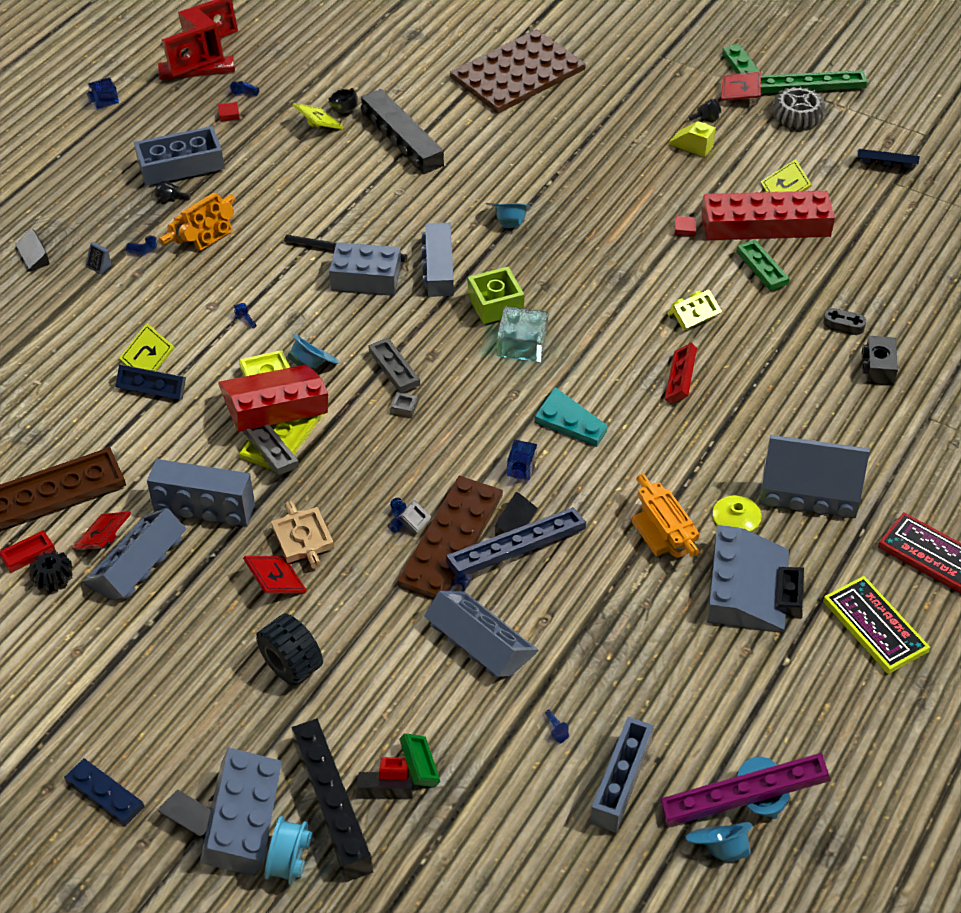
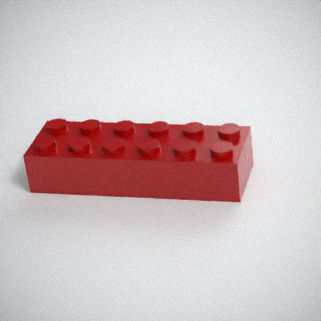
[701,190,835,241]

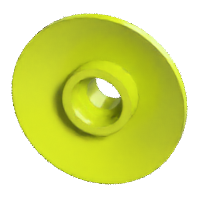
[713,495,761,532]

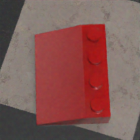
[218,365,328,432]

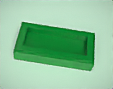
[399,733,441,787]

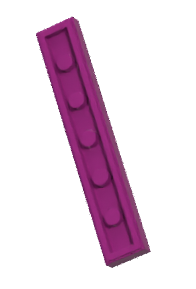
[660,753,831,827]

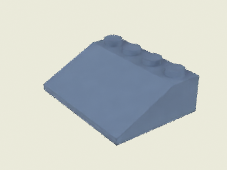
[759,435,870,518]
[707,525,789,633]

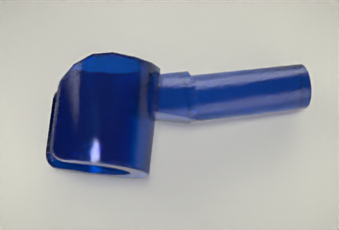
[233,303,257,329]
[452,574,472,591]
[545,709,569,744]

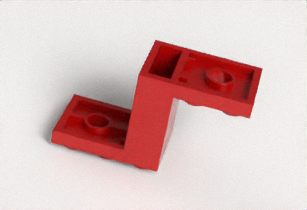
[162,0,238,77]

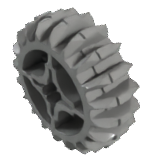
[772,87,826,130]

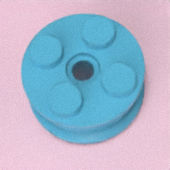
[264,816,312,885]

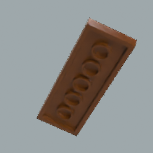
[0,447,126,530]
[397,475,503,599]

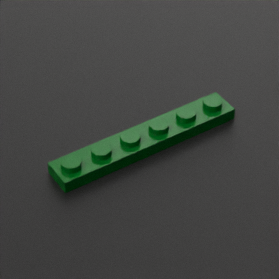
[761,70,868,94]

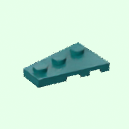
[534,387,608,447]

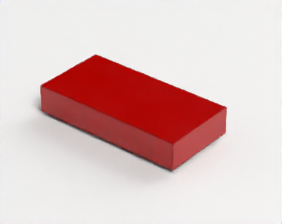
[0,530,55,573]

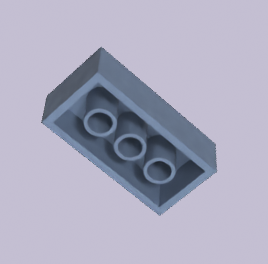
[134,126,225,186]
[147,459,255,527]
[200,747,282,876]

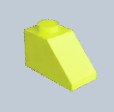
[669,121,716,157]

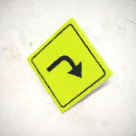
[292,103,344,129]
[761,159,812,192]
[119,323,175,371]

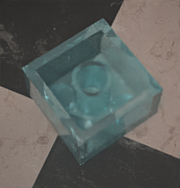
[497,306,548,362]

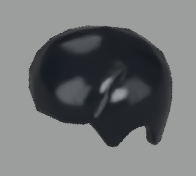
[328,88,358,114]

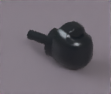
[688,99,721,122]
[155,181,191,203]

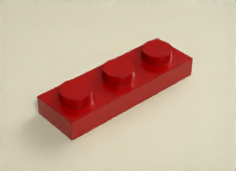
[665,343,697,405]

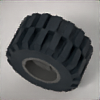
[256,613,323,686]

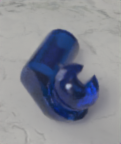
[230,81,260,96]
[126,236,157,255]
[388,497,407,533]

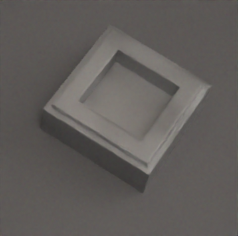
[390,392,419,418]
[397,500,431,535]

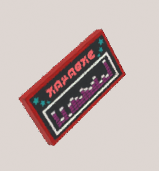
[878,512,961,593]

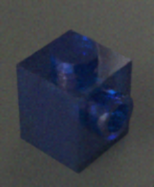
[87,77,119,110]
[507,439,537,480]

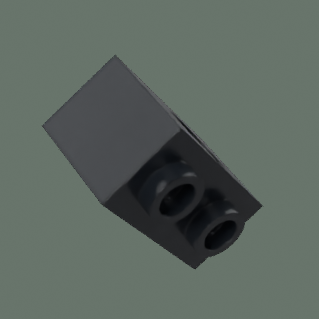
[861,336,898,386]

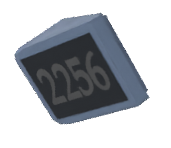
[86,242,112,274]

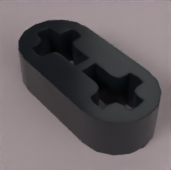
[823,308,866,335]

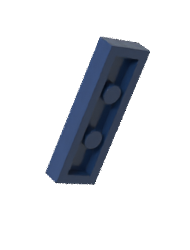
[856,149,920,169]
[115,364,186,399]
[64,758,144,827]

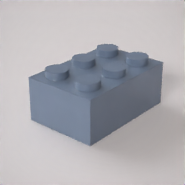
[329,242,401,295]

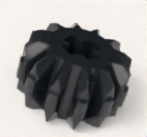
[29,549,73,593]

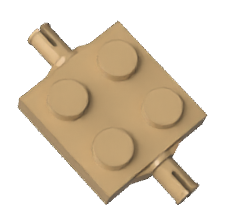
[271,501,334,568]

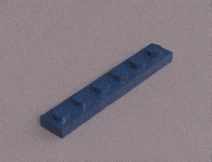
[446,507,586,578]

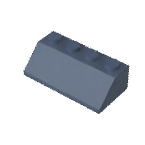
[82,508,186,600]
[424,591,538,678]

